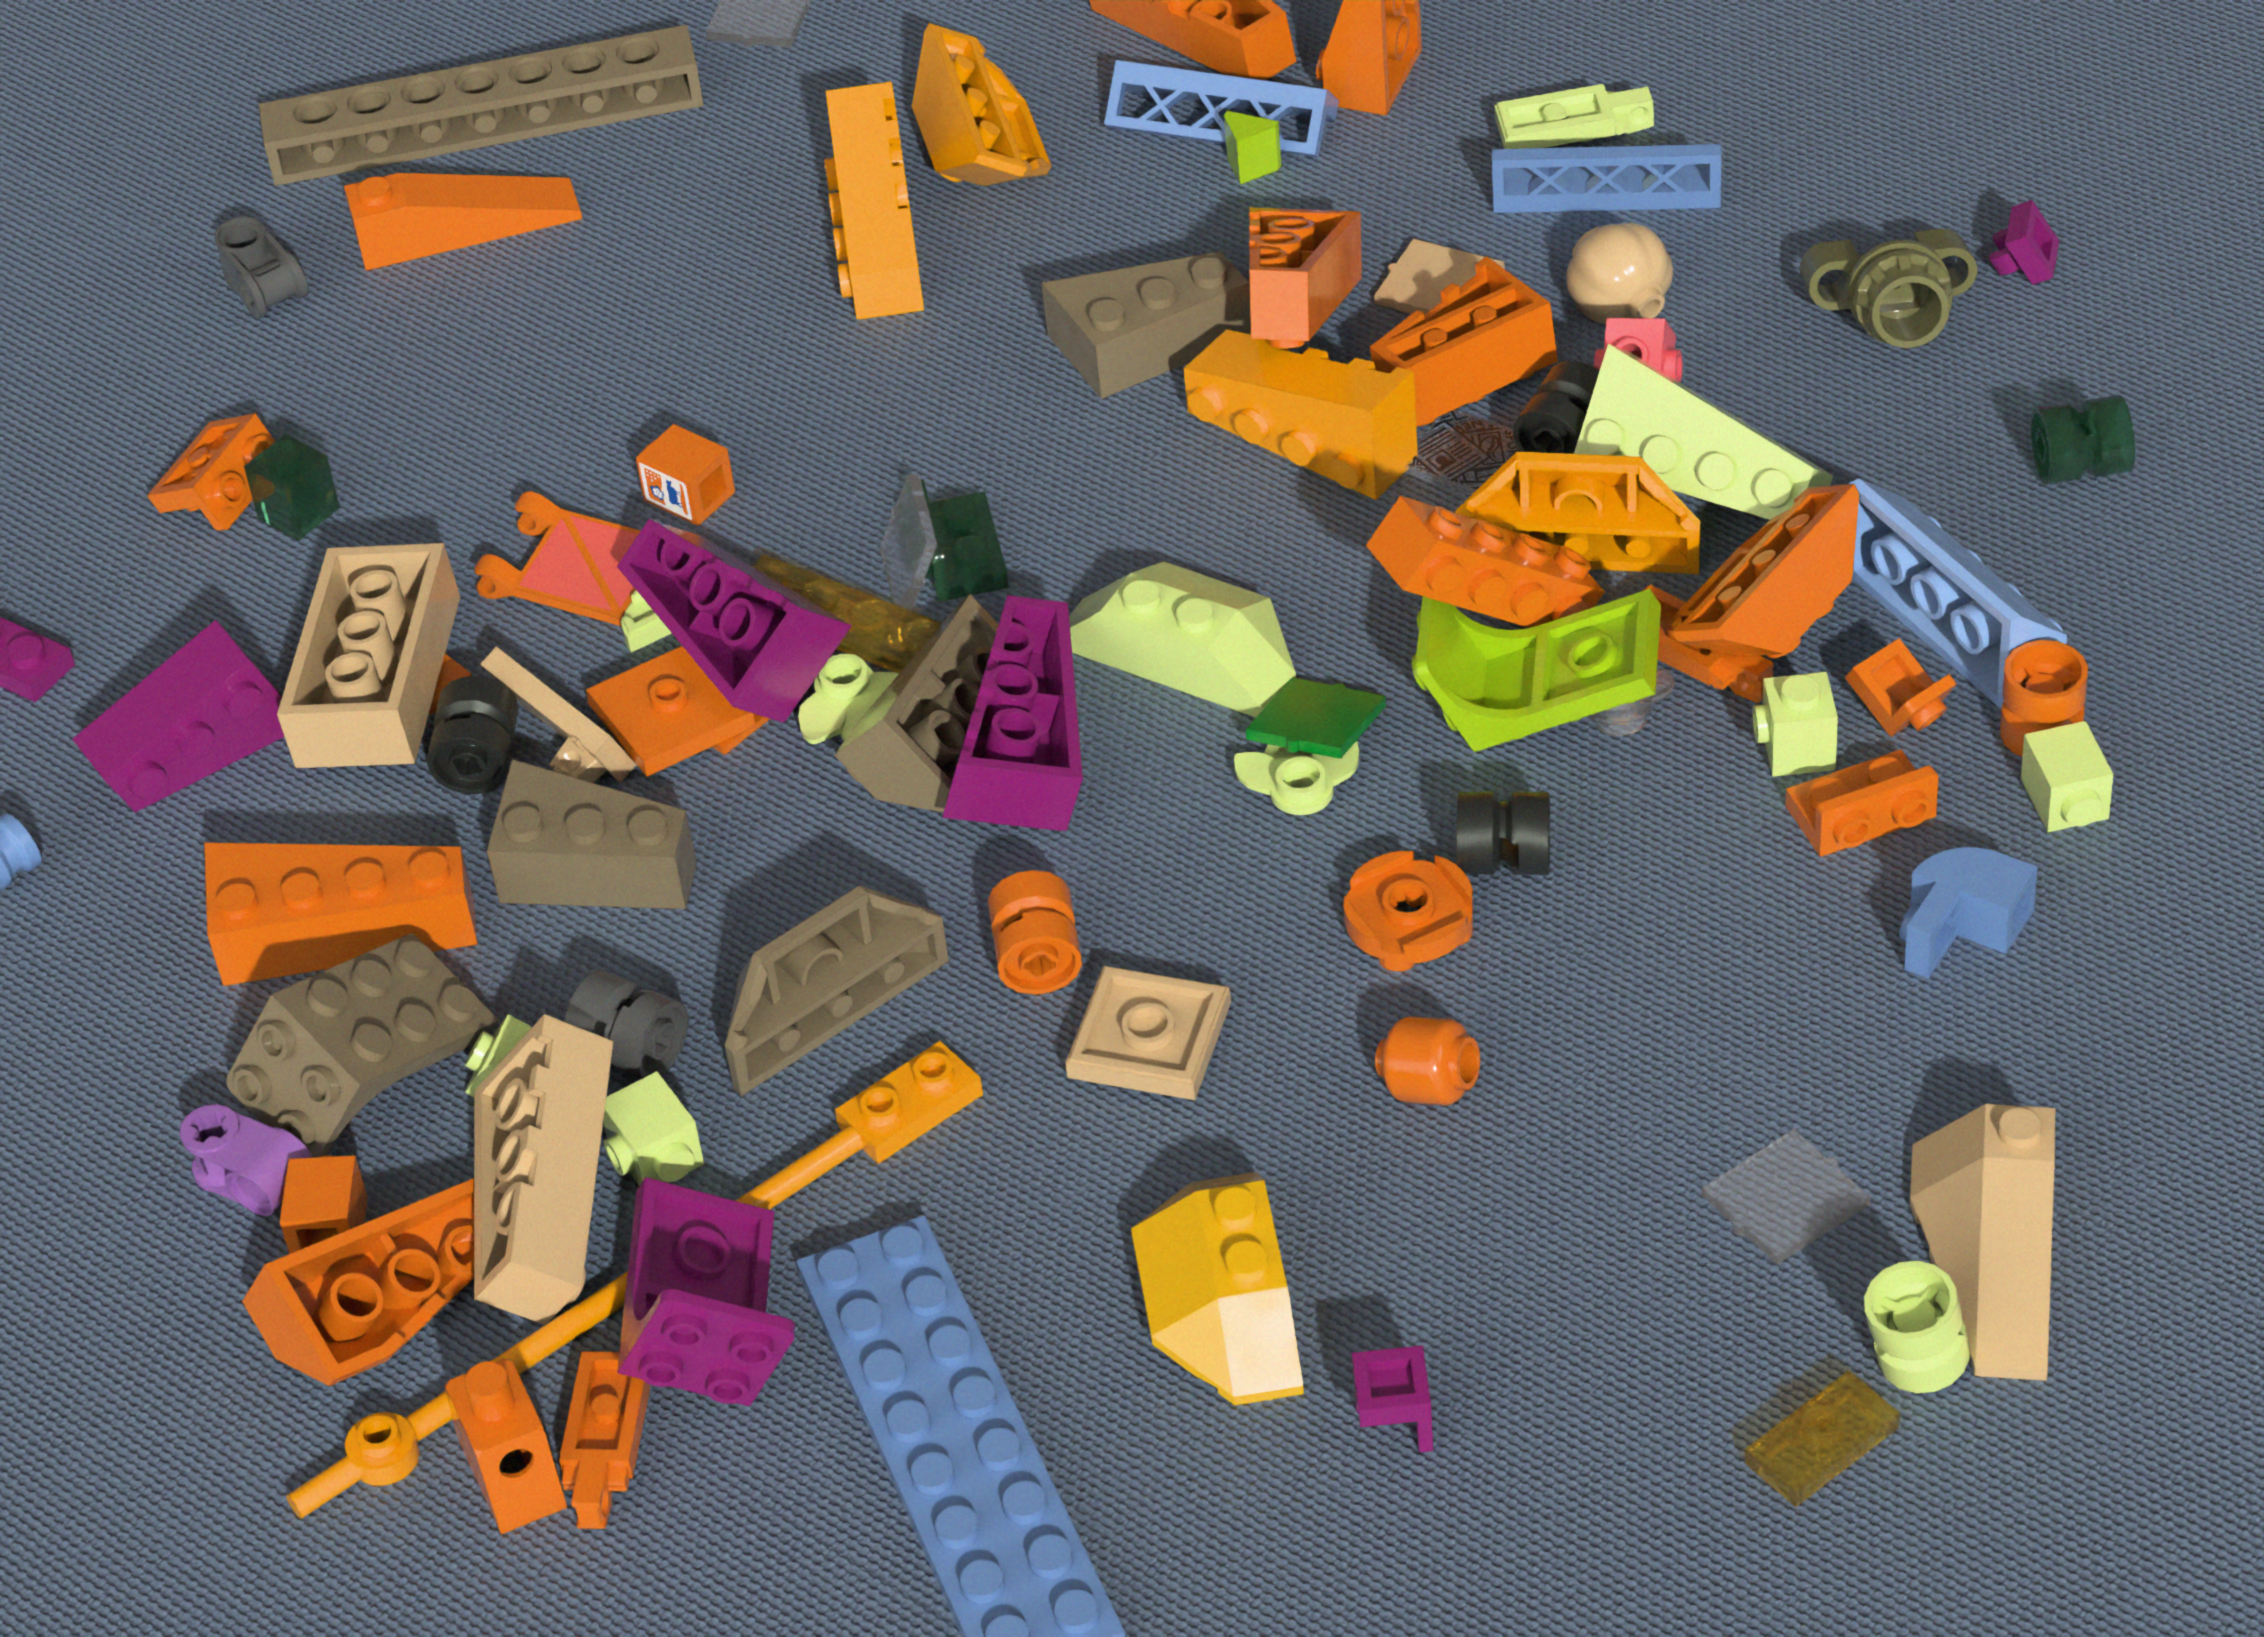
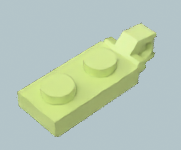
[1494,84,1654,149]

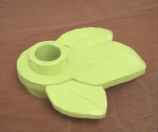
[798,654,899,744]
[1234,741,1359,815]

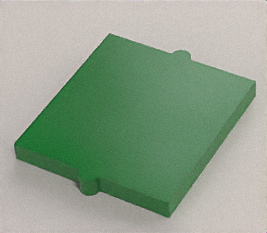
[1246,677,1386,759]

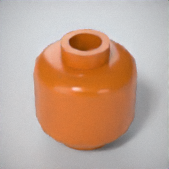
[1375,1016,1480,1106]

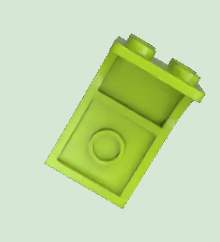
[1412,589,1661,752]

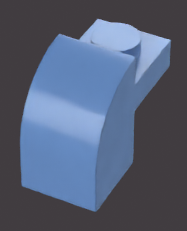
[1899,847,2038,979]

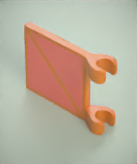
[474,491,641,627]

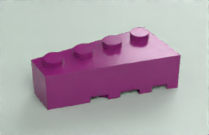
[617,518,852,723]

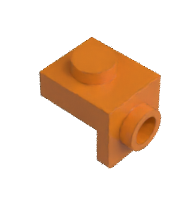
[1845,638,1957,737]

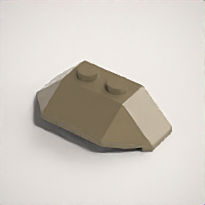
[725,885,949,1096]

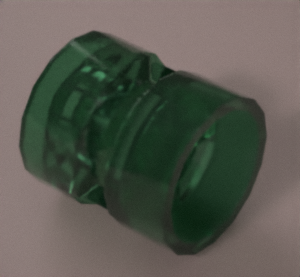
[2031,395,2135,485]

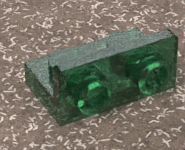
[904,479,1009,602]

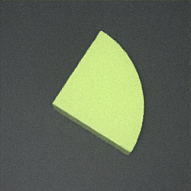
[621,590,672,653]

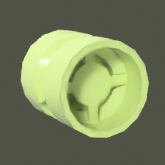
[1864,1261,1970,1394]

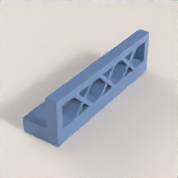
[1104,60,1339,158]
[1492,144,1721,213]

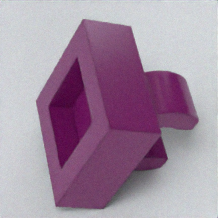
[1989,200,2059,285]

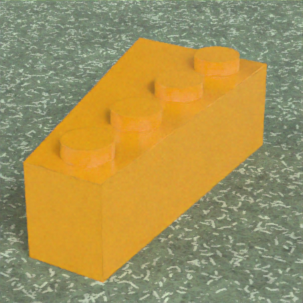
[1183,329,1418,500]

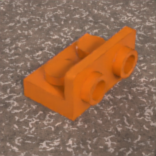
[147,413,286,531]
[1785,749,1939,857]

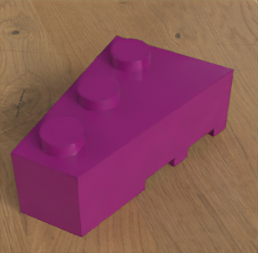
[72,620,285,812]

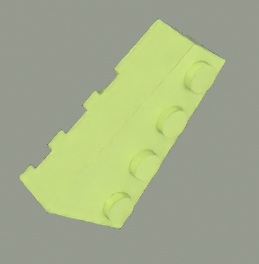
[1574,344,1833,520]

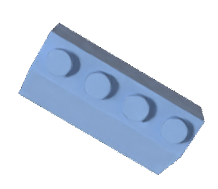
[1849,478,2067,709]

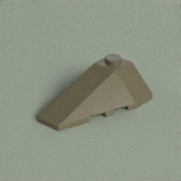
[834,594,999,812]

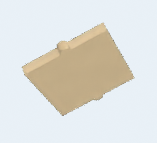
[1374,238,1505,315]

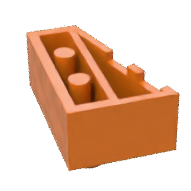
[1370,256,1558,427]

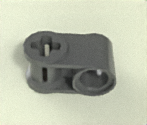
[215,216,309,319]

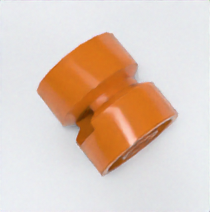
[2000,640,2088,757]
[988,870,1082,995]

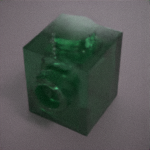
[244,434,340,541]

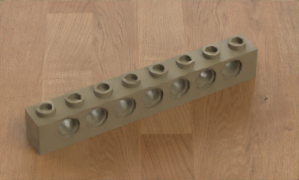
[259,25,704,186]

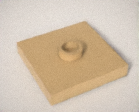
[1065,966,1231,1100]

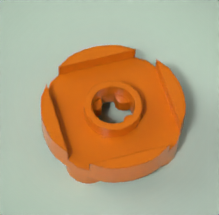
[1343,851,1473,972]

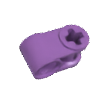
[179,1104,313,1216]

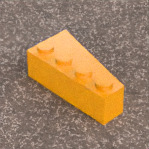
[824,82,924,320]

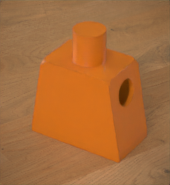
[444,1358,567,1535]

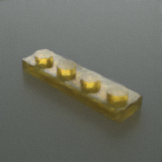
[752,554,942,673]

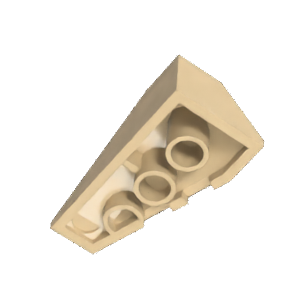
[1910,1104,2056,1381]

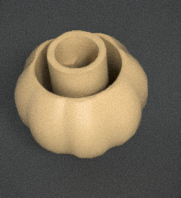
[1566,222,1673,324]

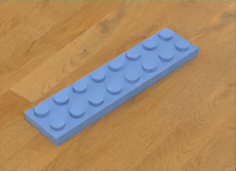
[796,1215,1125,1637]

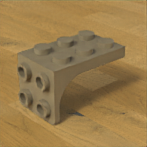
[226,933,499,1158]

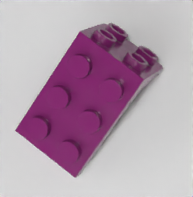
[617,1177,795,1407]

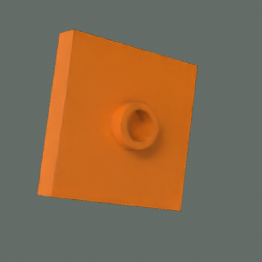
[586,646,755,777]

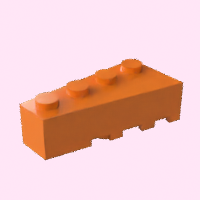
[1089,0,1297,81]
[1249,207,1362,348]
[204,842,478,986]

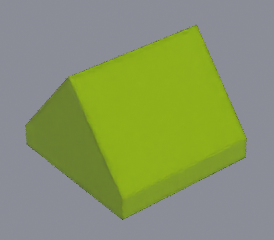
[1224,111,1282,185]

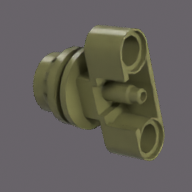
[1799,229,1977,348]

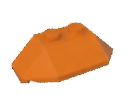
[1671,484,1859,658]

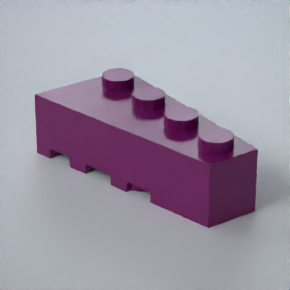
[942,595,1083,831]

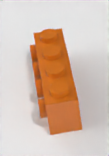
[1366,496,1605,628]

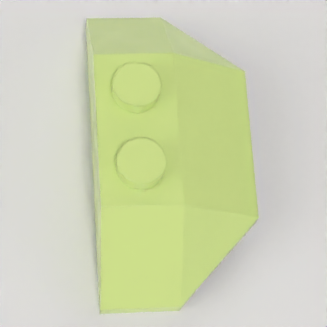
[1069,561,1296,718]

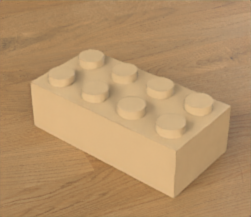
[277,543,460,768]

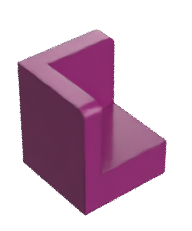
[1352,1345,1433,1453]

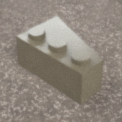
[1041,251,1251,399]
[487,759,697,909]

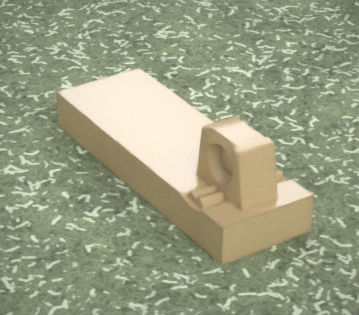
[480,646,637,783]

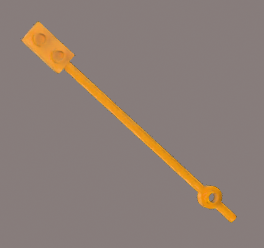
[286,1041,983,1519]

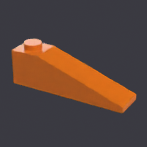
[1316,0,1422,116]
[344,173,582,271]
[242,1178,474,1386]

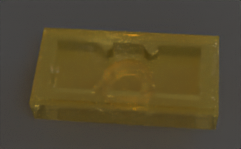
[1745,1370,1900,1507]

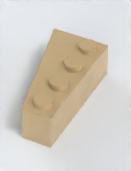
[474,1014,614,1325]

